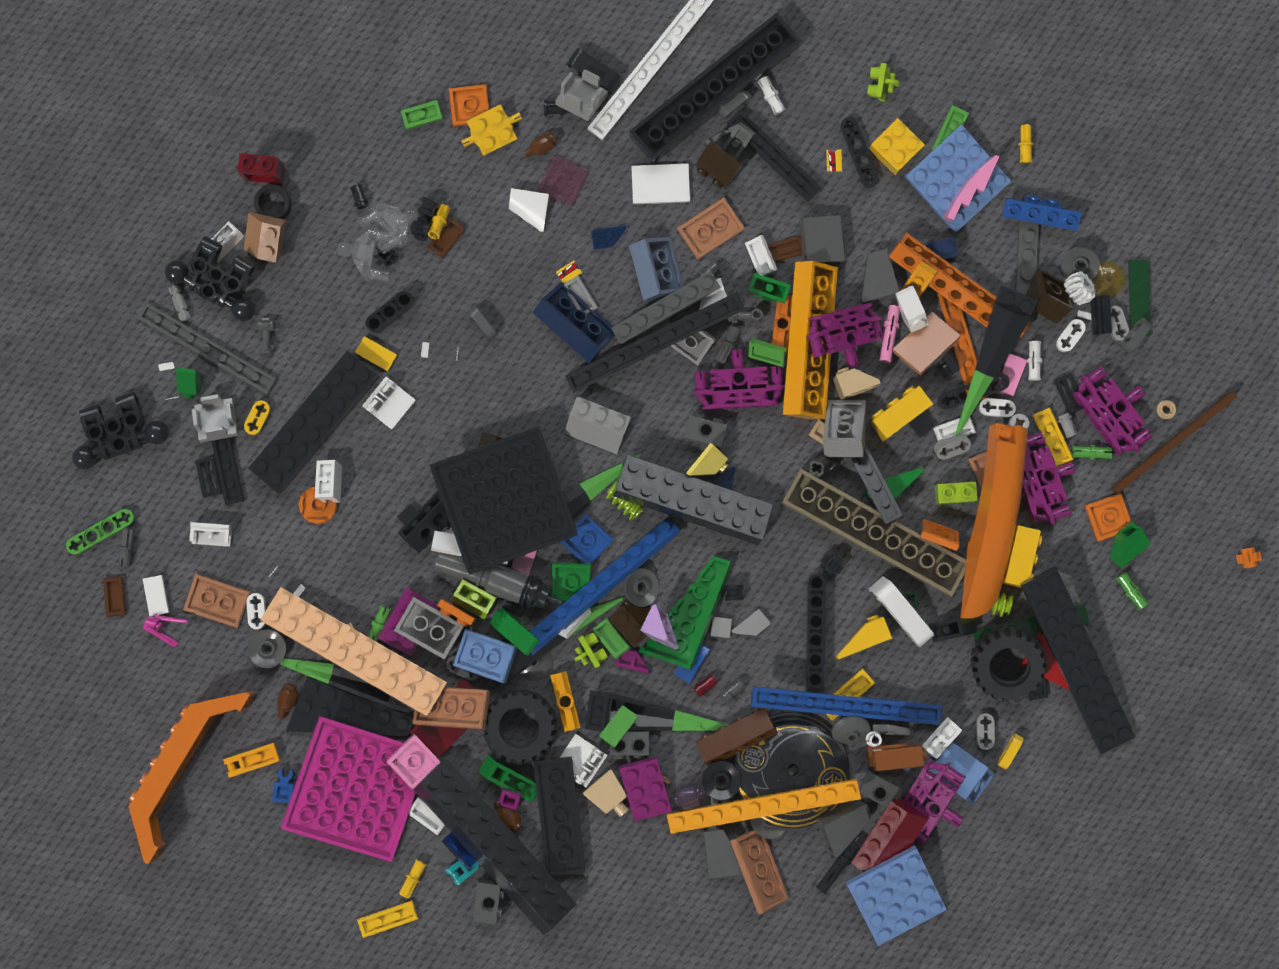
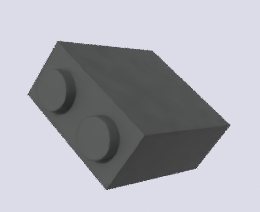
[799,213,845,265]

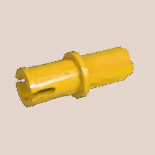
[1018,124,1034,163]
[428,204,450,239]
[399,859,427,898]

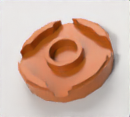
[299,486,338,524]

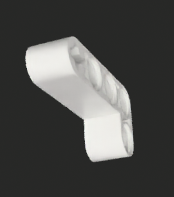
[868,576,934,648]

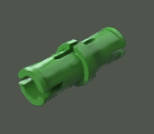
[1072,445,1112,460]
[1116,572,1148,610]
[368,605,392,642]

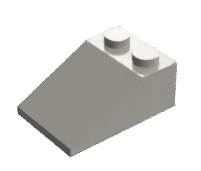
[823,400,866,457]
[394,597,464,660]

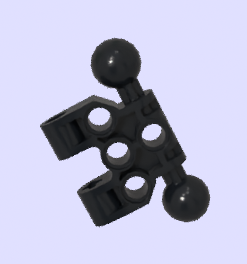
[165,236,256,321]
[72,392,169,470]

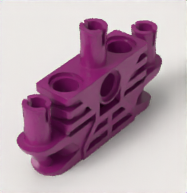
[806,302,884,368]
[692,350,785,410]
[1073,366,1153,455]
[1021,432,1075,525]
[904,759,966,845]

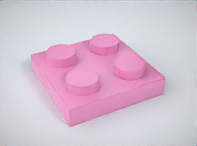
[386,734,441,790]

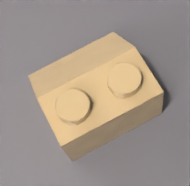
[833,367,880,400]

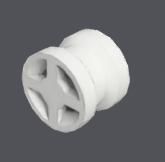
[1008,414,1029,429]

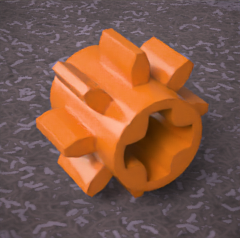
[1236,547,1262,569]

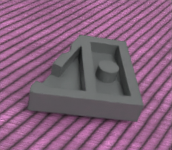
[705,122,756,161]

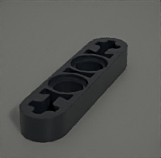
[840,117,879,188]
[937,373,1010,410]

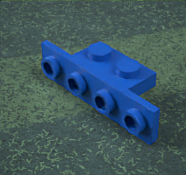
[1002,195,1082,231]

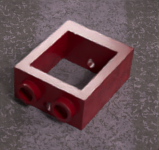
[237,153,285,185]

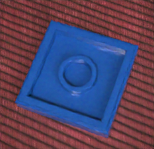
[560,514,614,564]

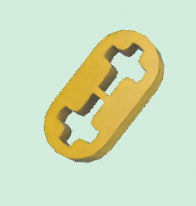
[244,400,271,435]
[997,733,1024,770]

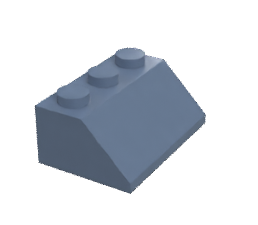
[629,237,683,301]

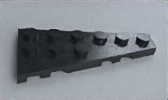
[286,677,413,736]

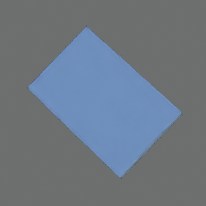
[453,629,517,684]

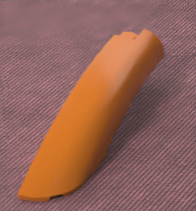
[961,423,1028,619]

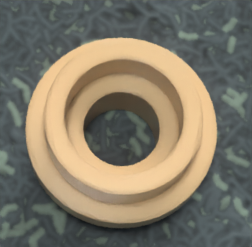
[1156,400,1176,419]

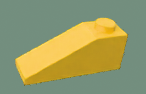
[835,614,892,659]

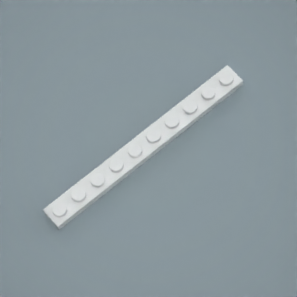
[588,0,715,141]

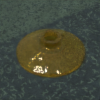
[1091,261,1126,298]

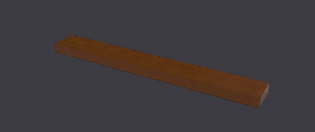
[1111,392,1237,494]

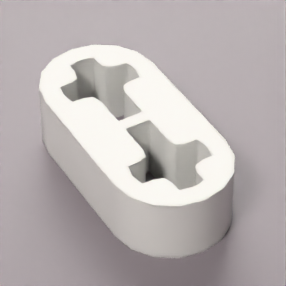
[1056,319,1086,352]
[978,398,1016,418]
[247,593,266,629]

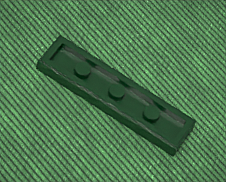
[1128,260,1151,336]

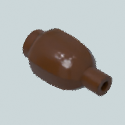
[523,133,557,158]
[277,683,298,719]
[494,799,523,832]

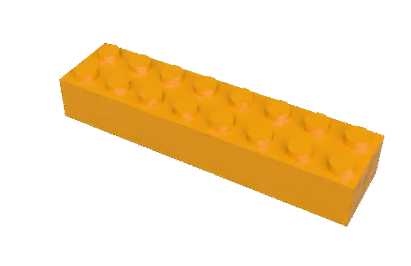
[783,261,838,420]

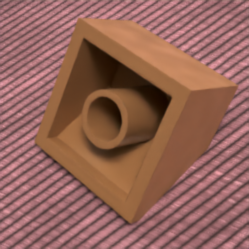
[244,212,287,263]

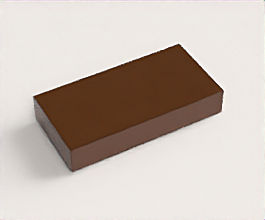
[427,217,466,259]
[767,235,803,262]
[103,577,126,617]

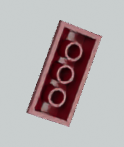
[851,796,929,872]

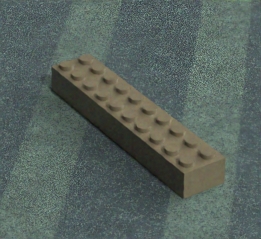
[781,469,966,597]

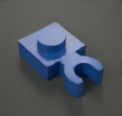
[272,768,295,803]

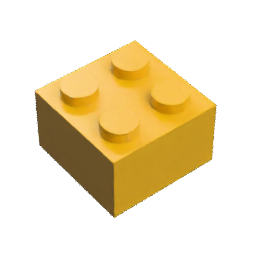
[869,118,925,176]

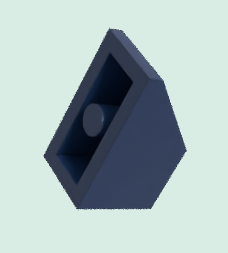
[925,237,959,261]

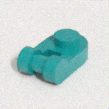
[445,853,480,886]

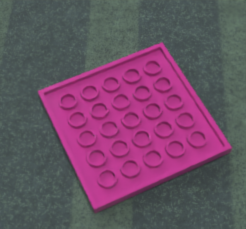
[280,716,416,862]

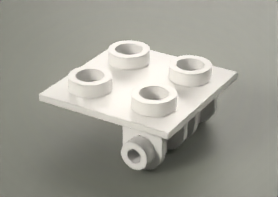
[362,377,416,430]
[560,734,607,787]

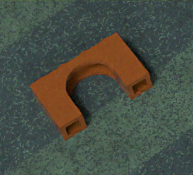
[866,741,927,771]

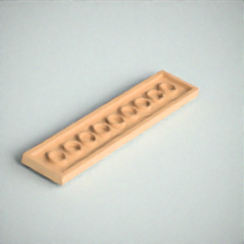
[261,587,447,717]

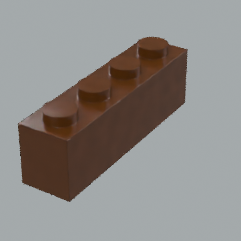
[696,708,778,766]

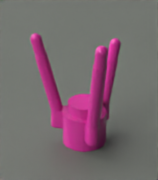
[143,614,188,647]

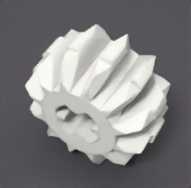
[1064,271,1096,305]

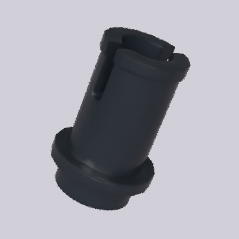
[350,184,369,210]

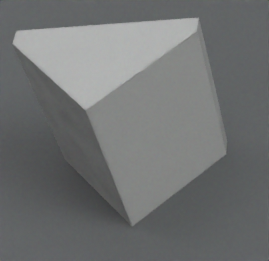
[671,330,716,365]

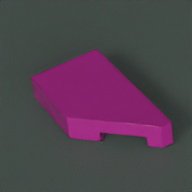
[614,649,650,674]

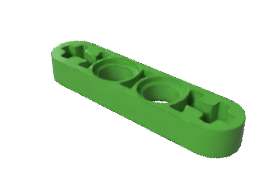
[66,509,135,554]

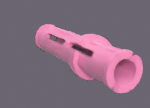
[879,305,900,363]

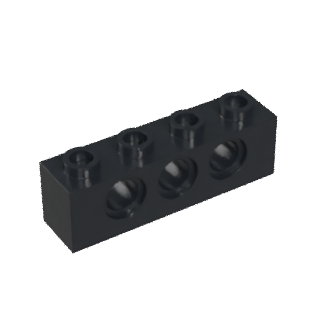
[398,491,449,553]

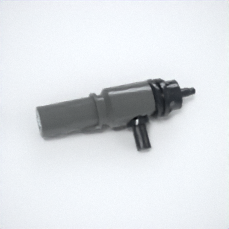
[435,552,564,612]

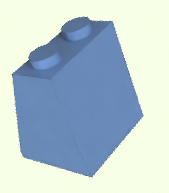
[931,742,995,806]

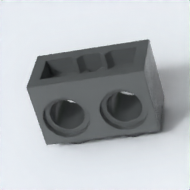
[610,731,649,759]

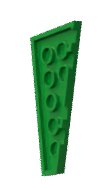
[638,556,733,671]

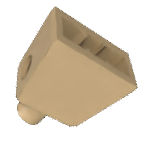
[583,768,629,817]

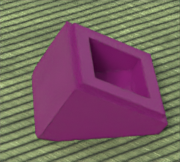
[498,788,521,810]

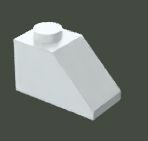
[895,285,929,333]

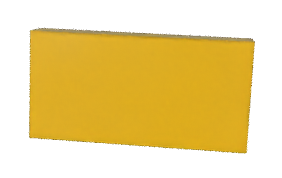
[355,336,398,371]

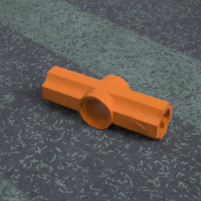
[772,295,793,353]

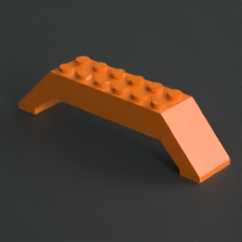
[128,691,257,864]

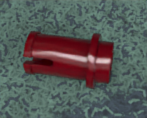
[693,674,718,697]

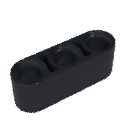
[566,48,622,94]
[365,291,414,334]

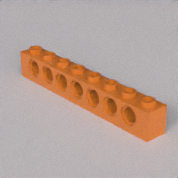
[889,232,1031,342]

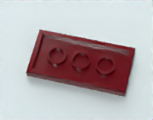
[409,678,491,759]

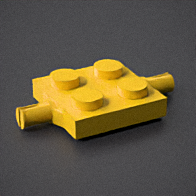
[461,104,522,156]

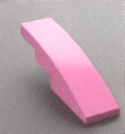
[943,155,999,221]

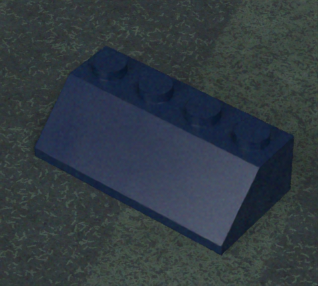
[532,282,615,363]

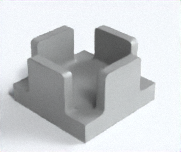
[555,70,608,121]
[192,394,238,443]

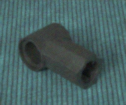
[809,451,841,476]

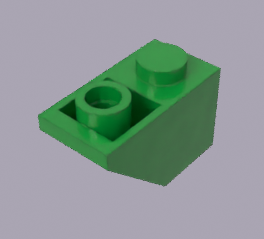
[1109,521,1151,568]

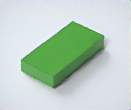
[749,338,787,367]
[592,618,631,660]
[599,705,638,748]

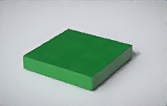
[551,562,591,602]

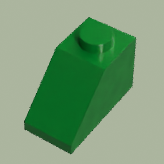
[748,273,791,304]
[176,367,203,399]

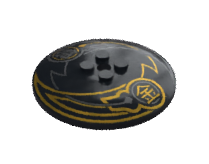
[734,712,850,829]

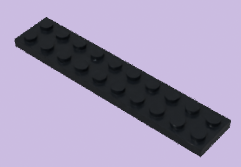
[1020,566,1135,755]

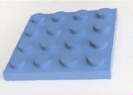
[904,124,1011,233]
[846,845,947,946]

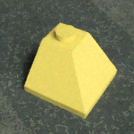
[686,443,728,477]

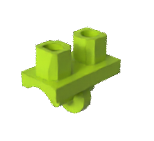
[867,63,900,102]
[574,633,608,668]

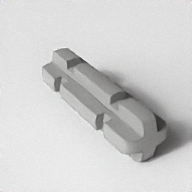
[169,284,191,321]

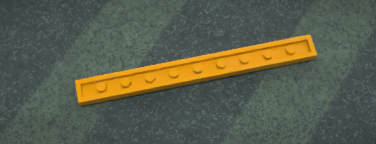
[667,779,861,834]

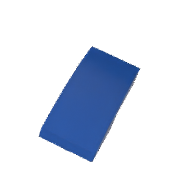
[674,643,711,684]

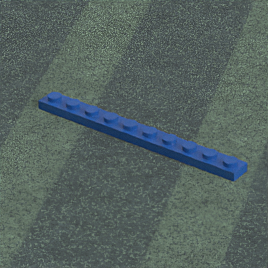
[530,517,681,655]
[750,686,942,725]

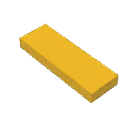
[1032,408,1074,467]
[826,668,875,721]
[357,900,419,938]

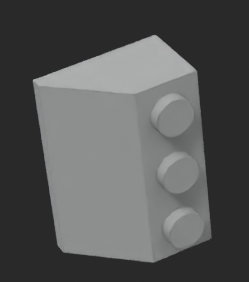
[564,396,631,454]

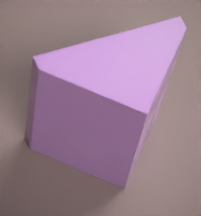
[641,604,679,650]

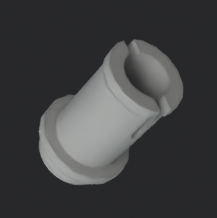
[1058,412,1078,438]

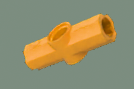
[550,671,581,732]

